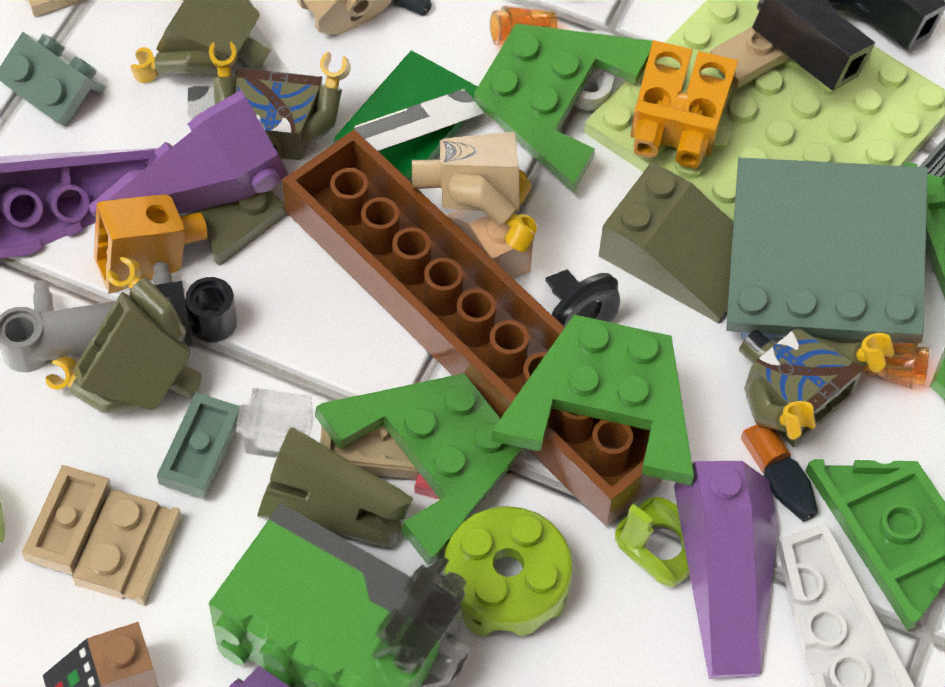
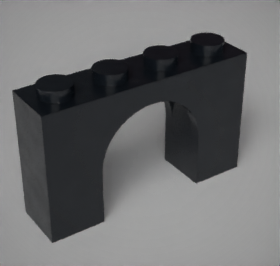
[752,0,945,91]

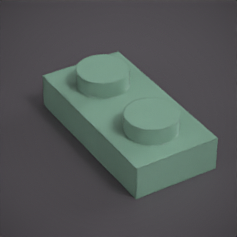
[157,392,243,499]

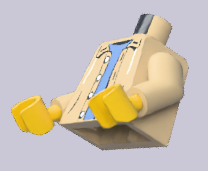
[412,132,537,253]

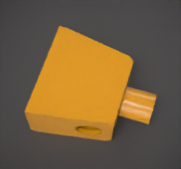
[93,194,207,294]

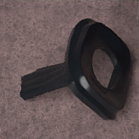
[545,269,620,327]

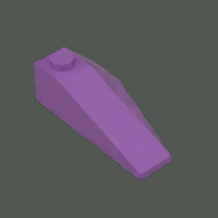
[0,148,157,258]
[673,461,779,679]

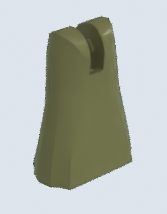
[257,427,413,547]

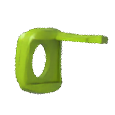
[614,497,690,587]

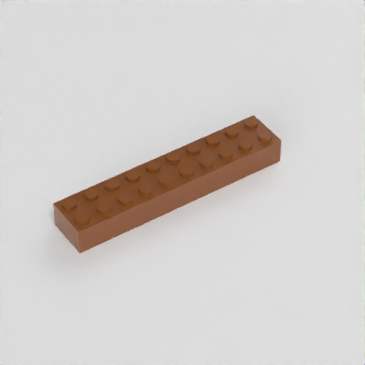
[282,129,664,527]

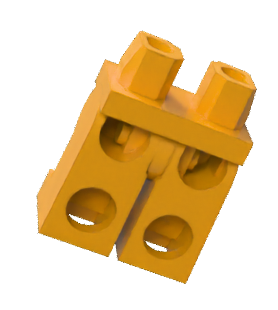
[630,40,738,169]

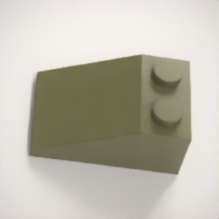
[598,161,734,324]

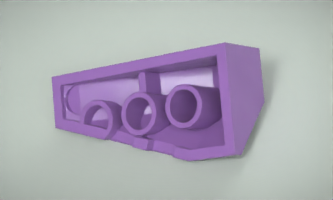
[88,90,289,218]

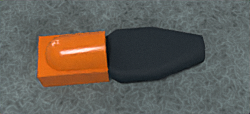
[740,424,818,522]

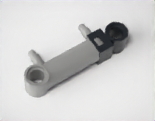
[0,262,237,373]

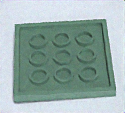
[726,157,928,343]

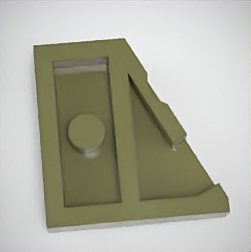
[200,190,287,266]

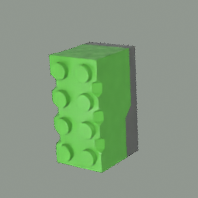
[208,503,469,687]

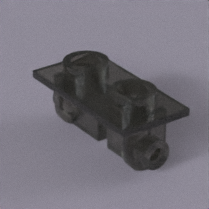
[371,557,466,674]

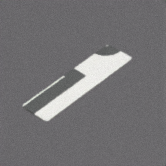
[354,89,483,151]

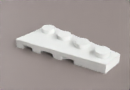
[777,522,915,687]

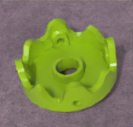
[443,506,573,636]

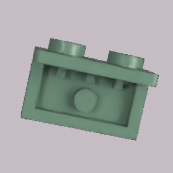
[0,31,107,127]

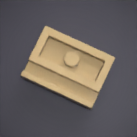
[72,489,182,606]

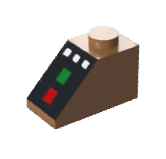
[42,621,159,687]

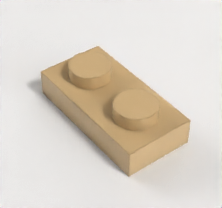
[22,464,112,575]

